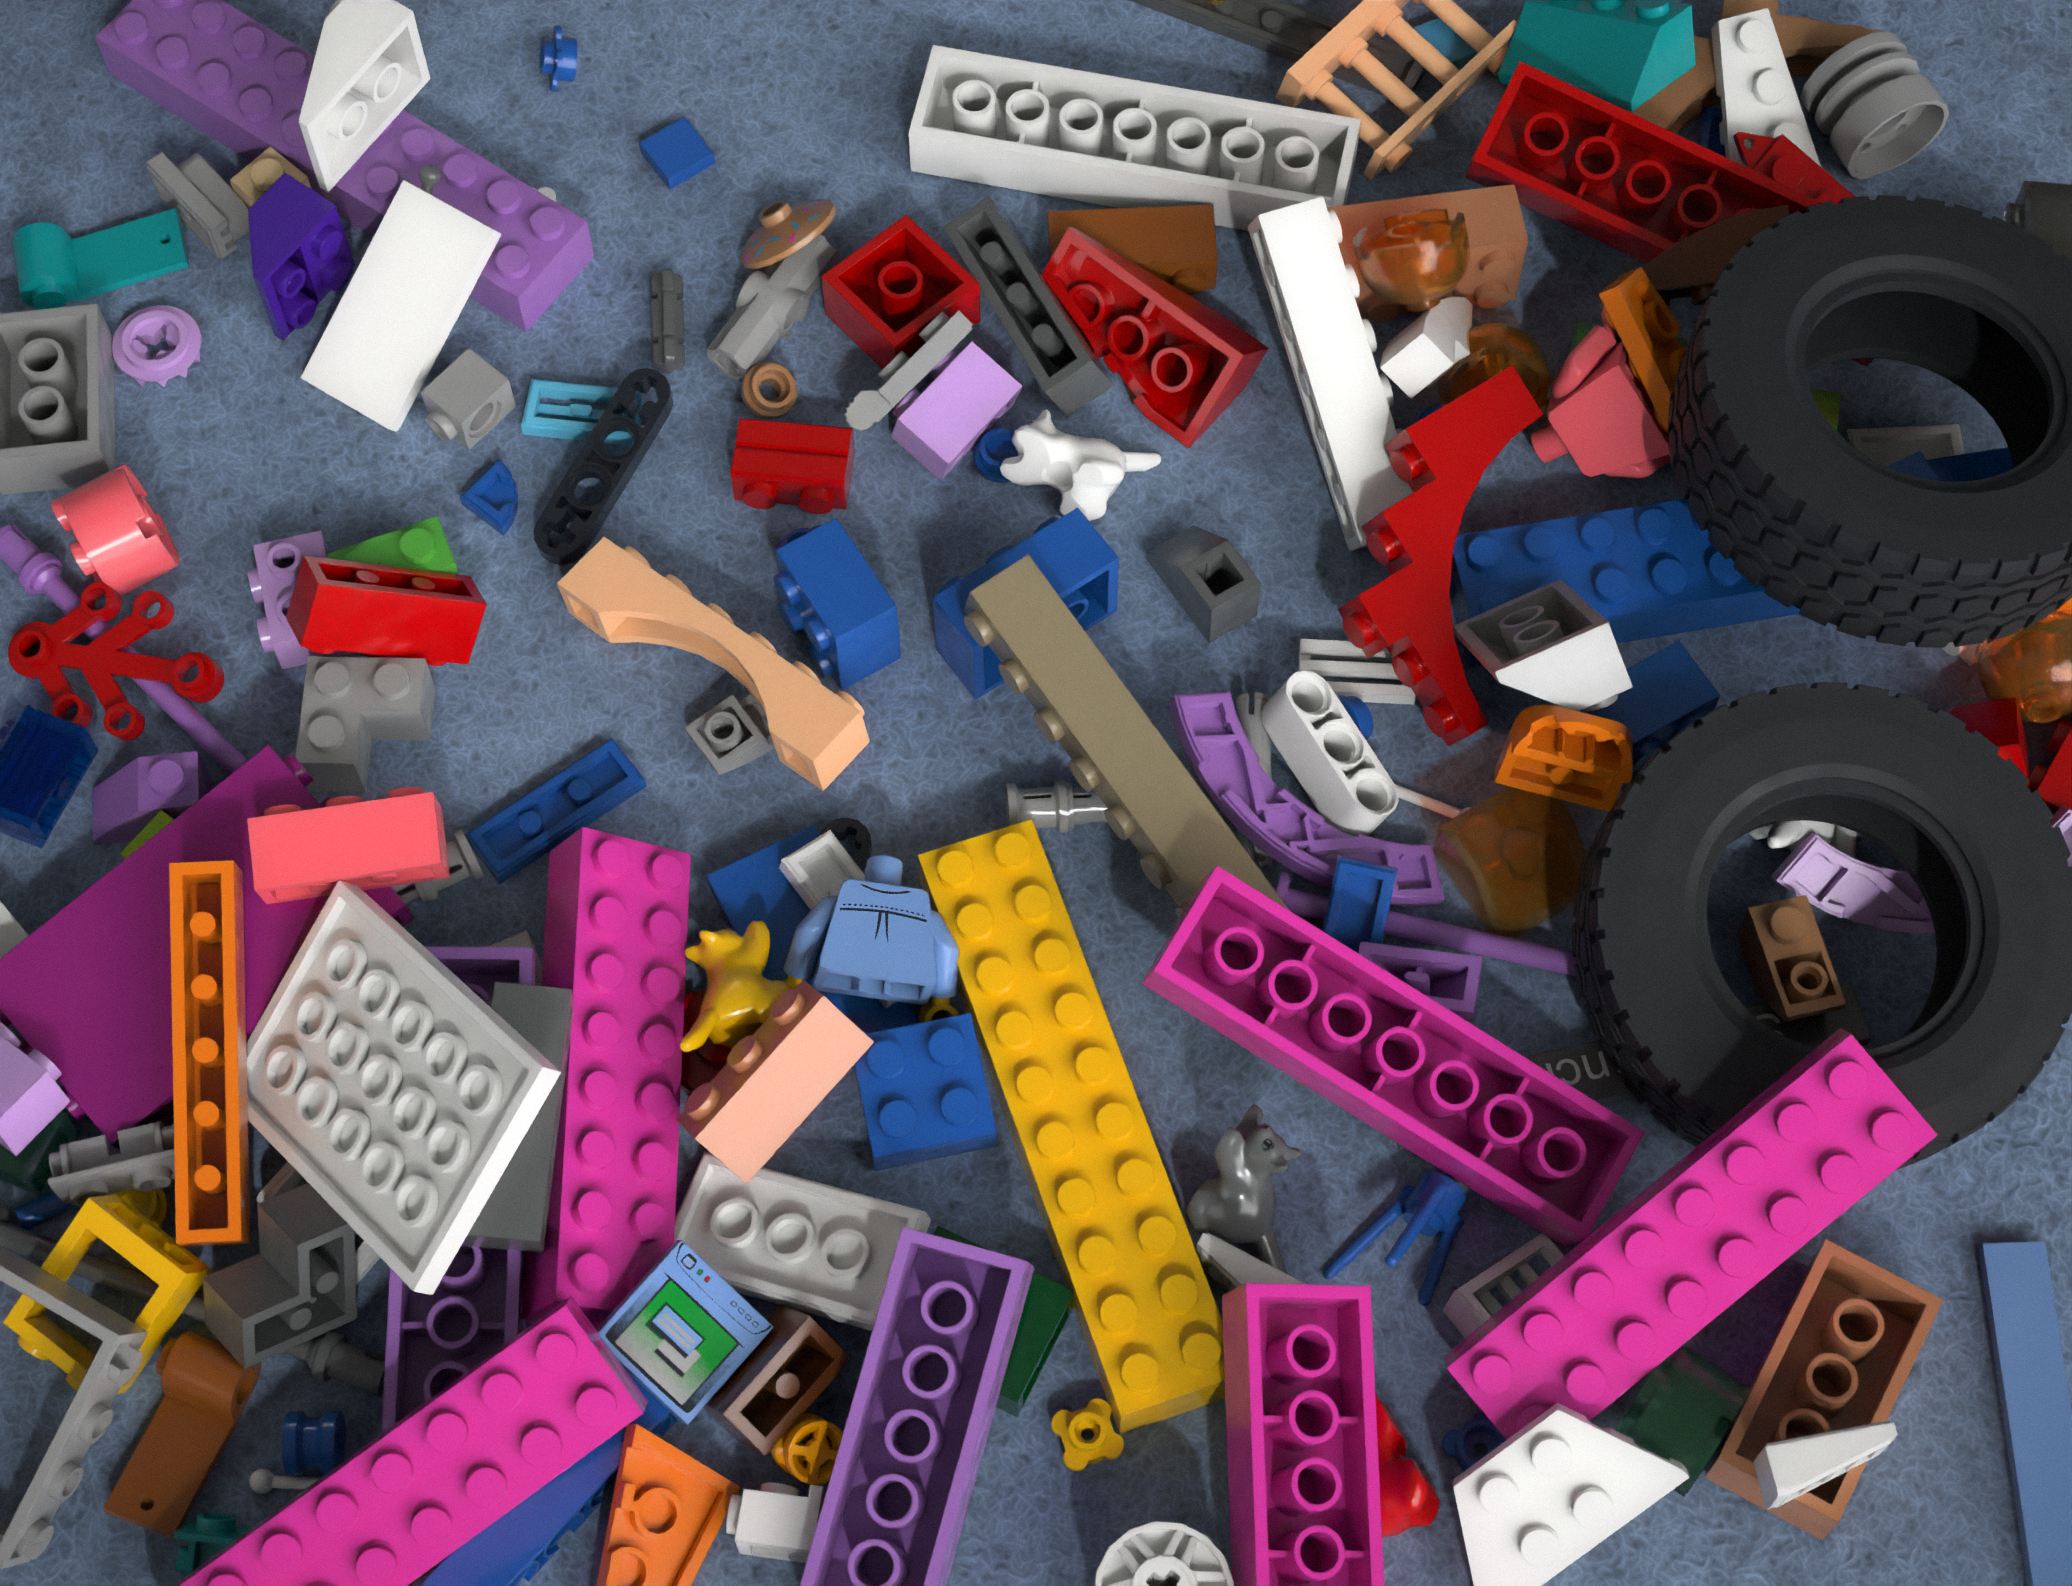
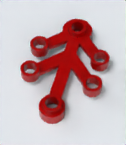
[8,582,224,741]

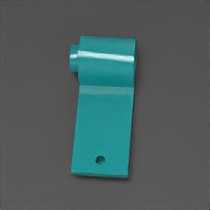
[11,208,190,310]

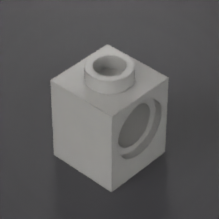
[421,348,516,450]

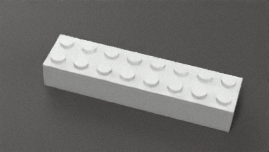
[908,45,1361,231]

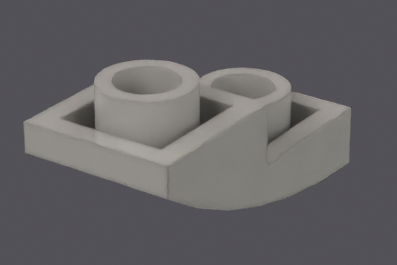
[685,693,775,775]

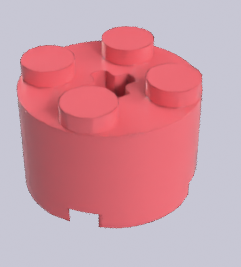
[50,464,180,600]

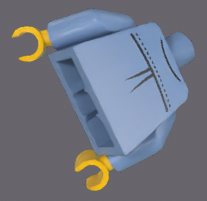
[783,855,959,1023]

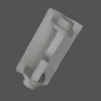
[48,1121,175,1206]

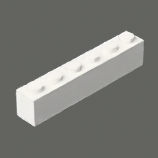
[1247,196,1414,552]

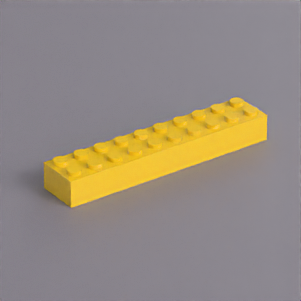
[918,819,1226,1435]

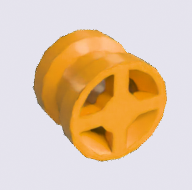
[770,1411,843,1485]

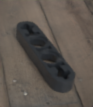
[534,368,673,565]

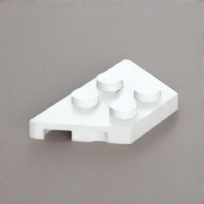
[1453,1403,1689,1586]

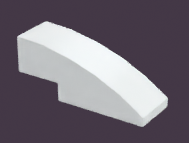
[1380,297,1472,398]

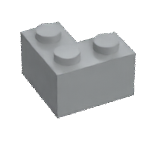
[295,656,436,792]

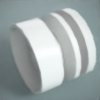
[1095,1521,1234,1586]

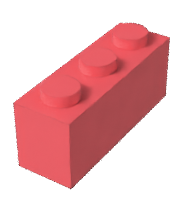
[247,787,450,904]

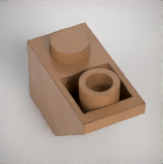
[1737,895,1846,1022]

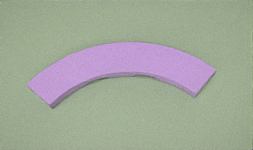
[1771,805,2072,933]

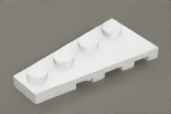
[1711,8,1821,166]

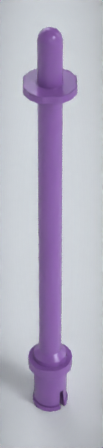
[0,524,248,775]
[1271,872,1578,977]

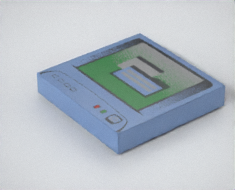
[596,1240,773,1425]

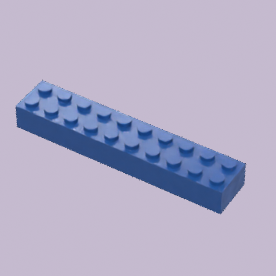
[1450,447,2013,668]

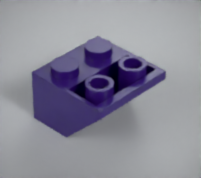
[248,173,355,340]

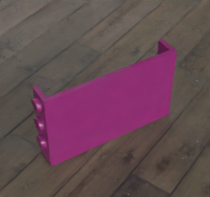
[0,744,414,1150]

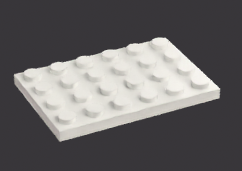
[246,880,561,1295]

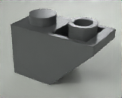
[1146,525,1261,643]

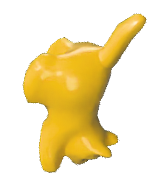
[680,921,789,1052]

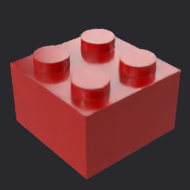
[821,215,981,370]

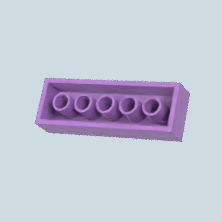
[800,1226,1035,1586]

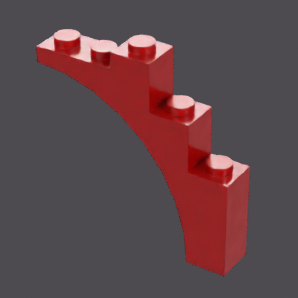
[1337,365,1543,746]

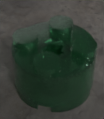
[1615,1345,1752,1497]

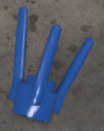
[1323,1170,1467,1306]

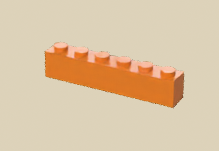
[169,860,251,1247]

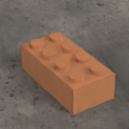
[1327,184,1528,323]
[1705,1239,1944,1541]

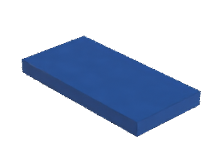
[706,825,919,1070]

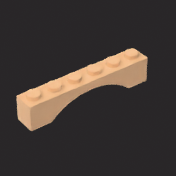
[557,537,870,791]

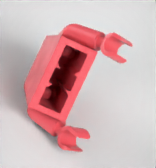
[1531,308,1671,479]

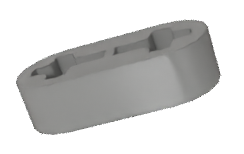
[176,153,249,243]

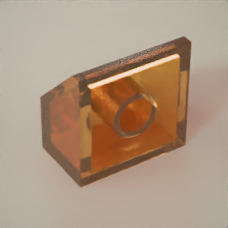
[1433,786,1587,938]

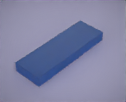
[465,738,647,884]

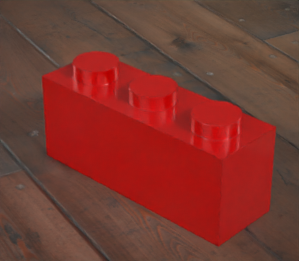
[286,556,487,666]

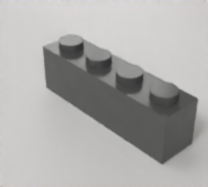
[943,196,1114,417]
[464,982,574,1253]

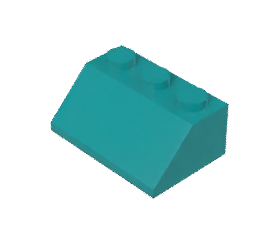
[1498,0,1696,111]

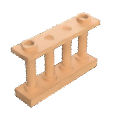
[1276,0,1517,181]

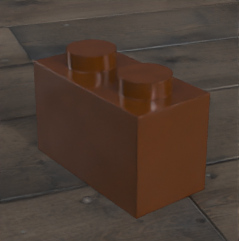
[703,1304,851,1456]

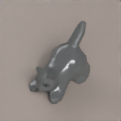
[1187,1104,1301,1274]

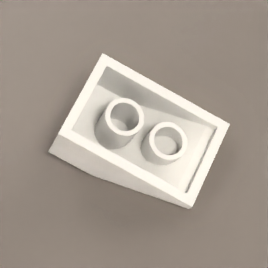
[298,0,430,192]

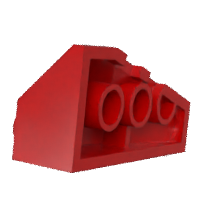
[1041,227,1269,448]

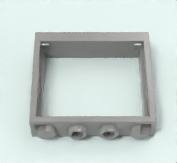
[0,1244,149,1569]

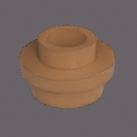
[741,362,797,419]

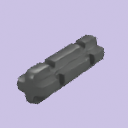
[650,269,685,373]

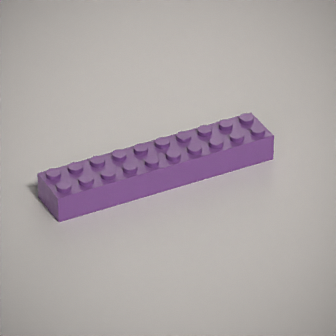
[95,0,594,332]

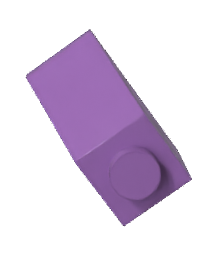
[92,751,212,845]

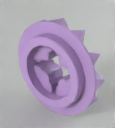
[112,305,204,387]

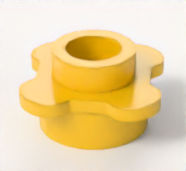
[1051,1398,1124,1471]

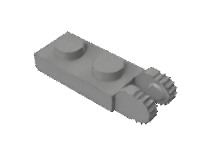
[844,311,973,432]

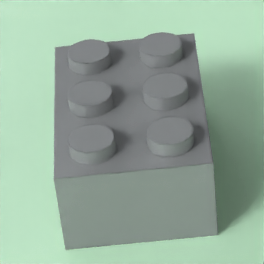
[0,303,115,495]

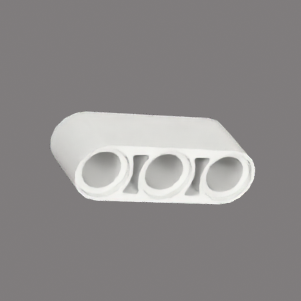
[1261,670,1399,836]

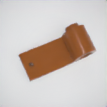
[103,1330,261,1540]

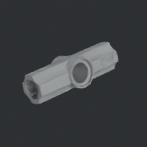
[706,234,838,381]

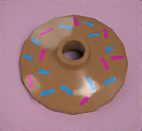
[739,199,837,269]

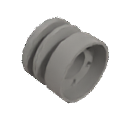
[1800,31,1949,179]

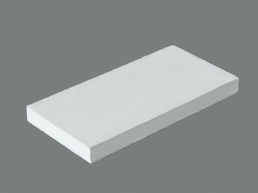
[301,180,501,432]
[674,1151,931,1331]

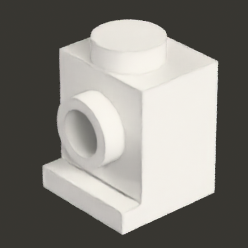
[726,1483,825,1563]

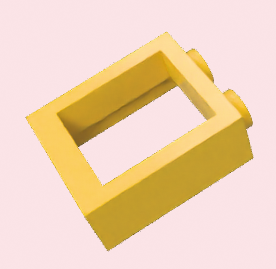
[3,1194,212,1395]

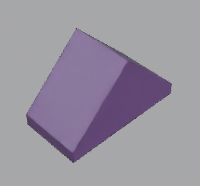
[1359,942,1483,1020]

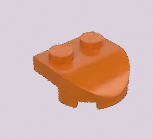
[1494,705,1633,812]

